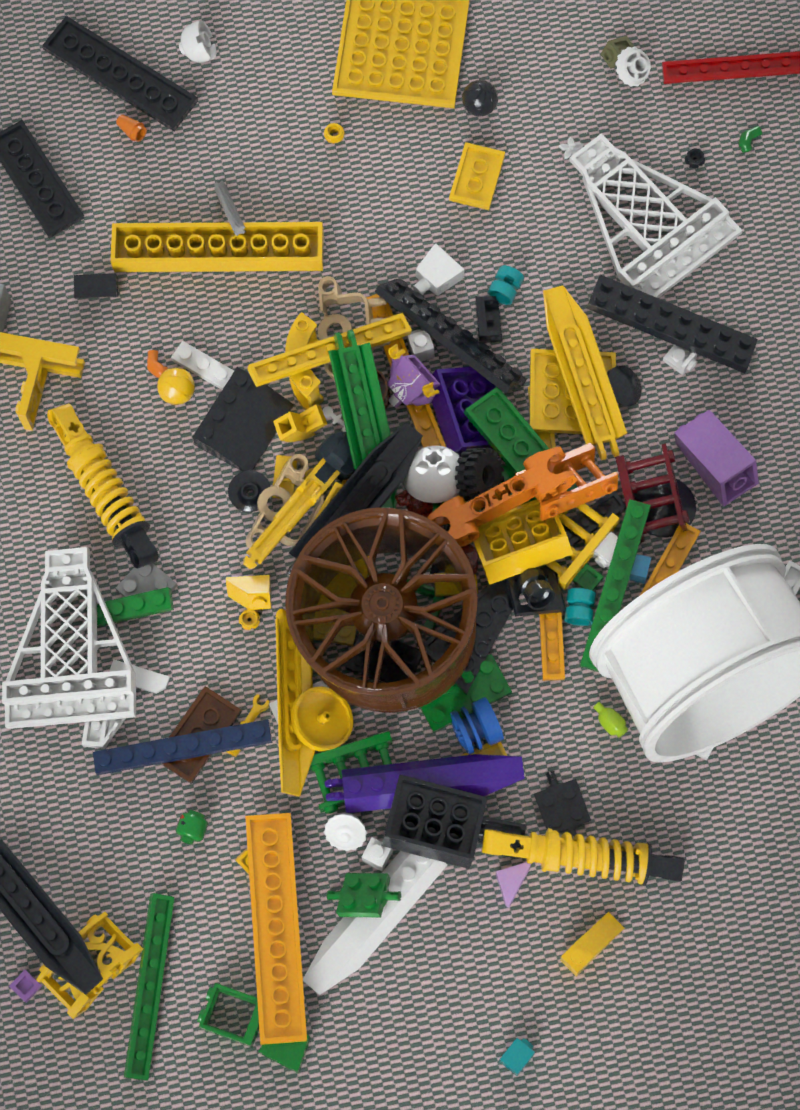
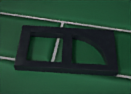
[506,564,566,617]

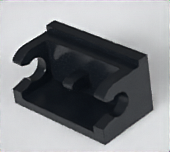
[74,273,119,299]
[475,296,503,343]
[478,817,526,850]

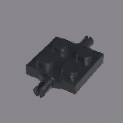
[534,771,592,838]

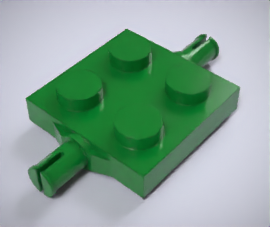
[327,873,401,918]

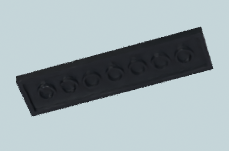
[42,16,198,132]
[586,274,758,374]
[375,279,527,394]

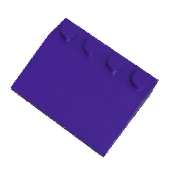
[432,367,496,457]

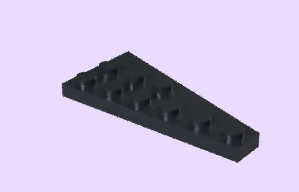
[424,579,522,695]

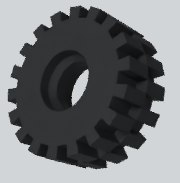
[455,448,504,502]

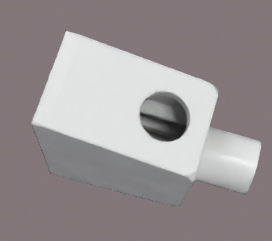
[413,244,464,296]

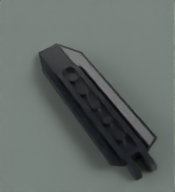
[286,422,423,575]
[0,839,103,995]

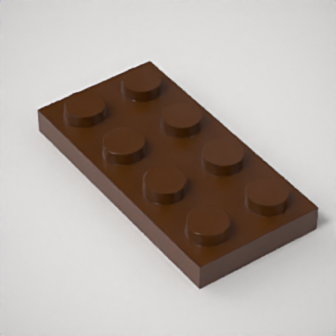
[161,686,242,784]

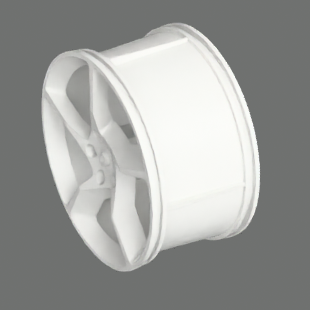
[589,544,800,762]

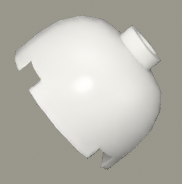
[179,20,216,63]

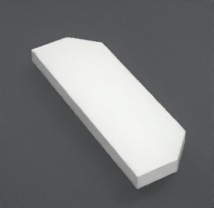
[109,659,170,694]

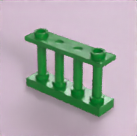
[309,731,392,814]

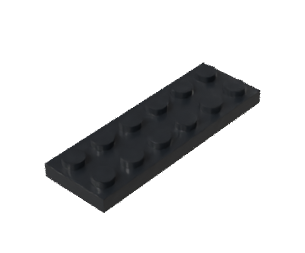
[0,120,85,239]

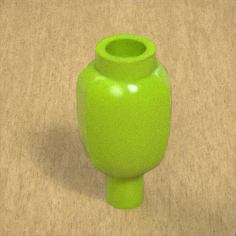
[593,702,629,738]

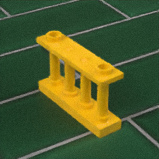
[545,504,620,590]

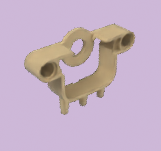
[318,276,390,381]
[246,454,325,548]

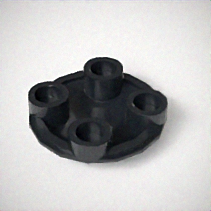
[607,366,642,407]

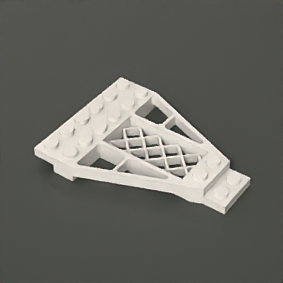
[569,133,742,298]
[2,547,136,729]

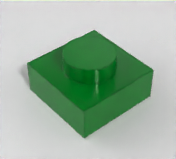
[573,563,604,591]

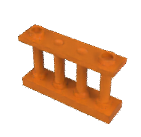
[515,443,618,521]

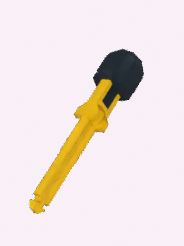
[243,432,355,569]

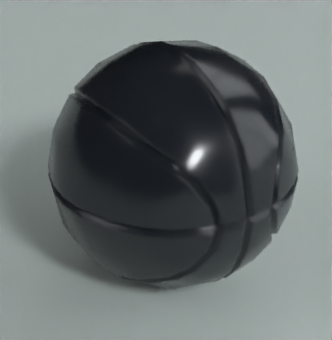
[462,80,498,116]

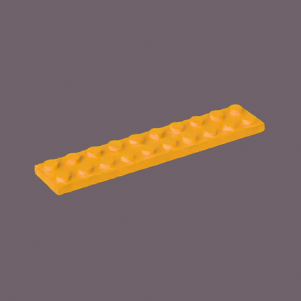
[245,813,307,1045]

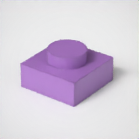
[9,970,42,1003]

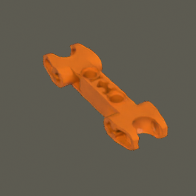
[427,446,578,547]

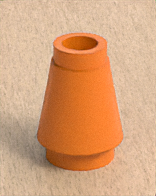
[116,114,147,142]

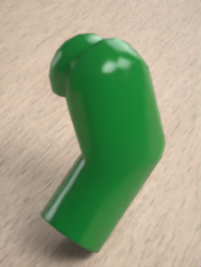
[738,126,762,153]

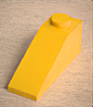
[560,912,625,977]

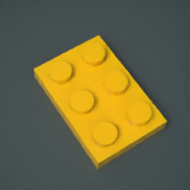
[449,142,505,210]

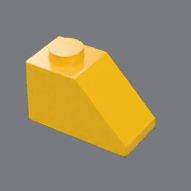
[226,575,271,610]

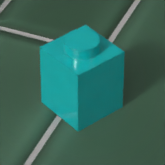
[499,1038,535,1076]

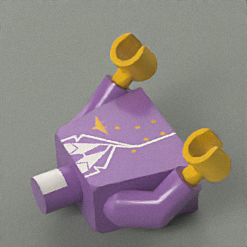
[388,343,440,408]

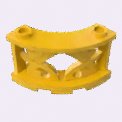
[285,312,324,410]
[36,912,143,1019]

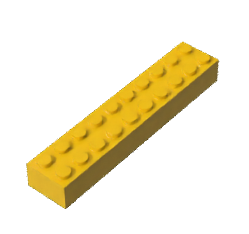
[111,222,324,272]

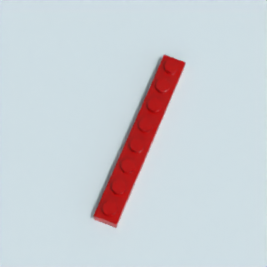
[662,51,800,84]

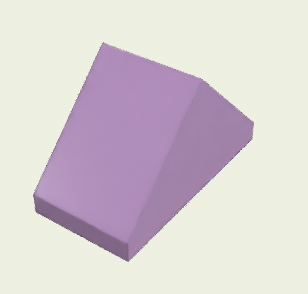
[496,862,531,908]

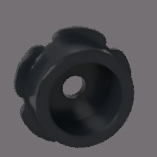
[685,148,705,169]

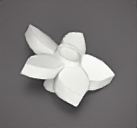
[559,137,584,160]

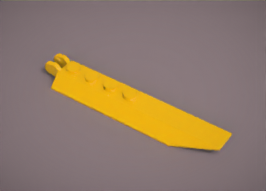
[543,286,627,461]
[275,608,315,797]

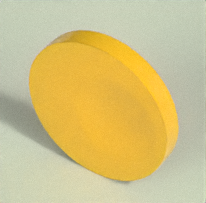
[291,686,353,752]

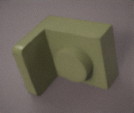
[601,36,634,69]

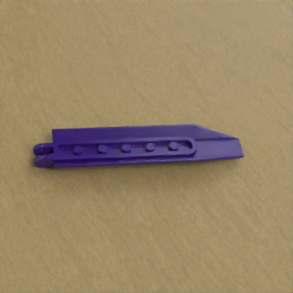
[325,754,525,813]

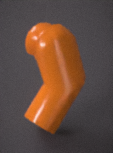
[147,350,168,378]

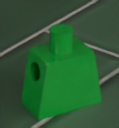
[258,1019,311,1074]

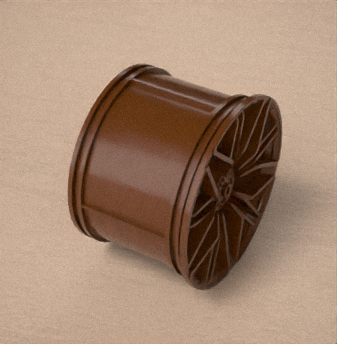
[285,508,478,713]

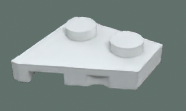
[81,718,126,749]

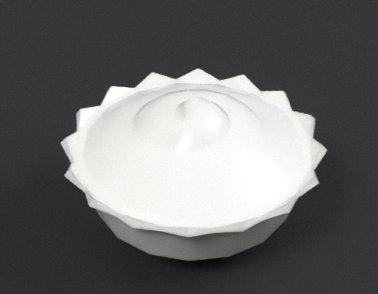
[615,46,651,87]
[323,813,367,852]

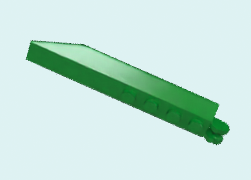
[328,329,397,509]

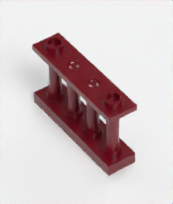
[615,444,690,543]

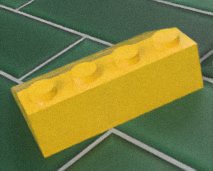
[473,499,573,585]

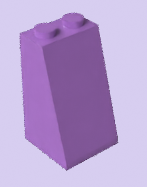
[674,410,759,507]

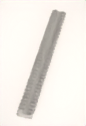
[214,181,245,236]

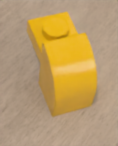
[273,404,327,442]

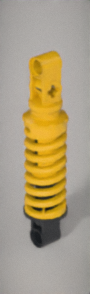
[47,403,159,569]
[482,828,685,886]

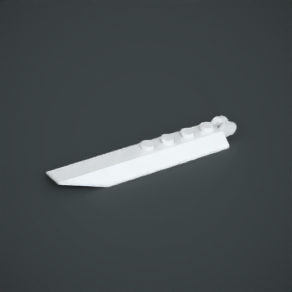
[303,851,447,995]

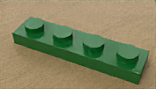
[86,587,174,627]

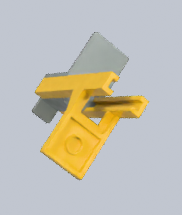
[0,284,85,431]

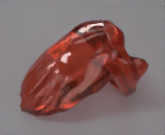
[395,490,433,518]

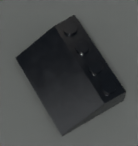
[192,367,294,472]
[381,774,488,869]

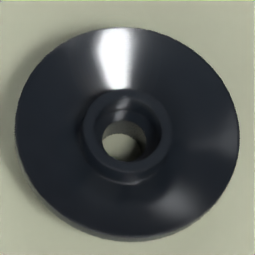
[228,470,270,512]

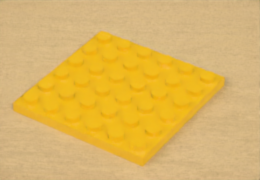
[332,0,470,109]

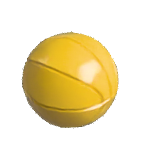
[157,367,195,405]

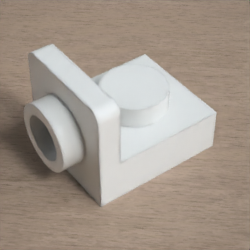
[663,345,698,375]

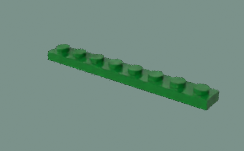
[580,499,651,672]
[124,893,174,1081]

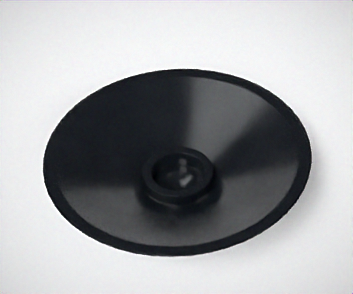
[635,476,696,538]

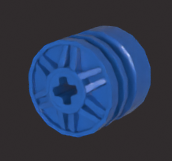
[450,697,504,755]

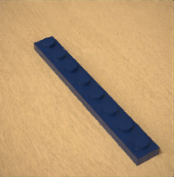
[93,719,273,775]

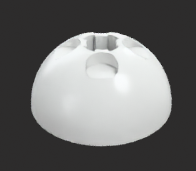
[403,446,461,503]

